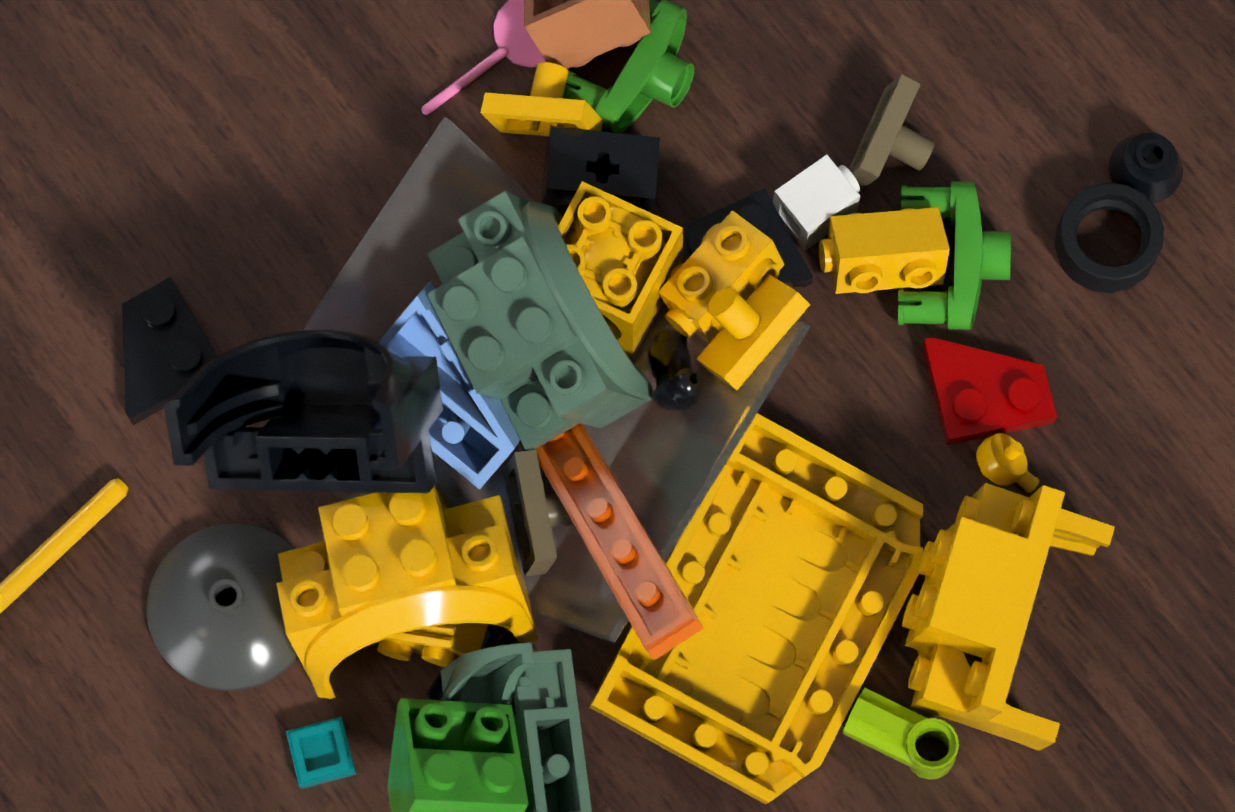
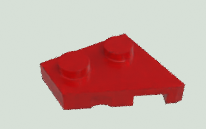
[922,337,1057,445]

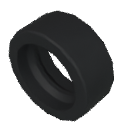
[1055,182,1164,293]

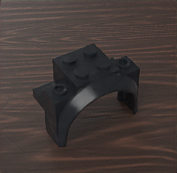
[164,330,443,493]

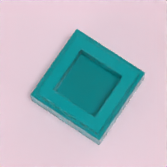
[286,717,357,789]

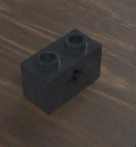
[542,126,660,214]

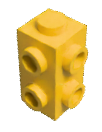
[819,207,950,294]
[658,211,785,344]

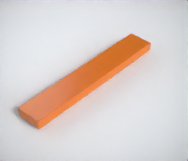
[535,423,704,660]

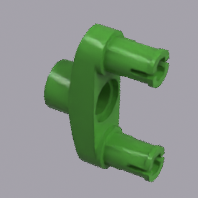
[563,0,694,133]
[898,181,1011,330]

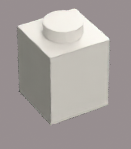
[773,154,860,251]

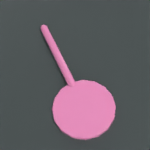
[421,0,546,115]

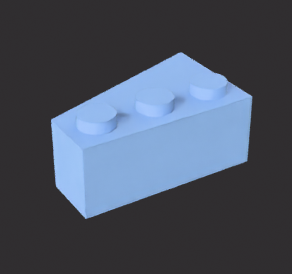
[378,281,520,490]

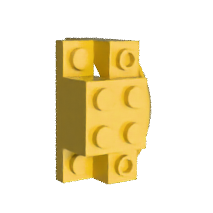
[902,483,1115,751]
[277,485,538,699]

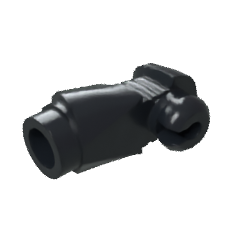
[648,330,702,411]

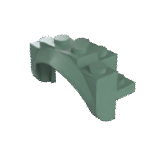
[440,642,592,812]

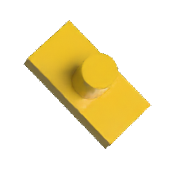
[480,62,603,136]
[696,274,810,390]

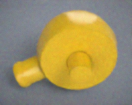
[976,433,1039,493]

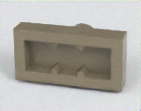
[848,74,935,190]
[504,450,574,577]

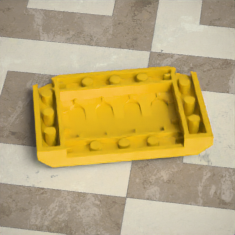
[589,409,923,805]

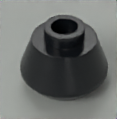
[1108,133,1183,203]

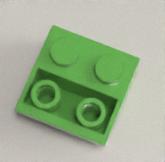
[387,698,529,812]

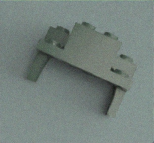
[427,191,653,450]

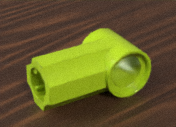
[843,687,959,780]

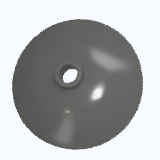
[147,523,298,691]

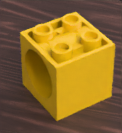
[558,181,683,359]

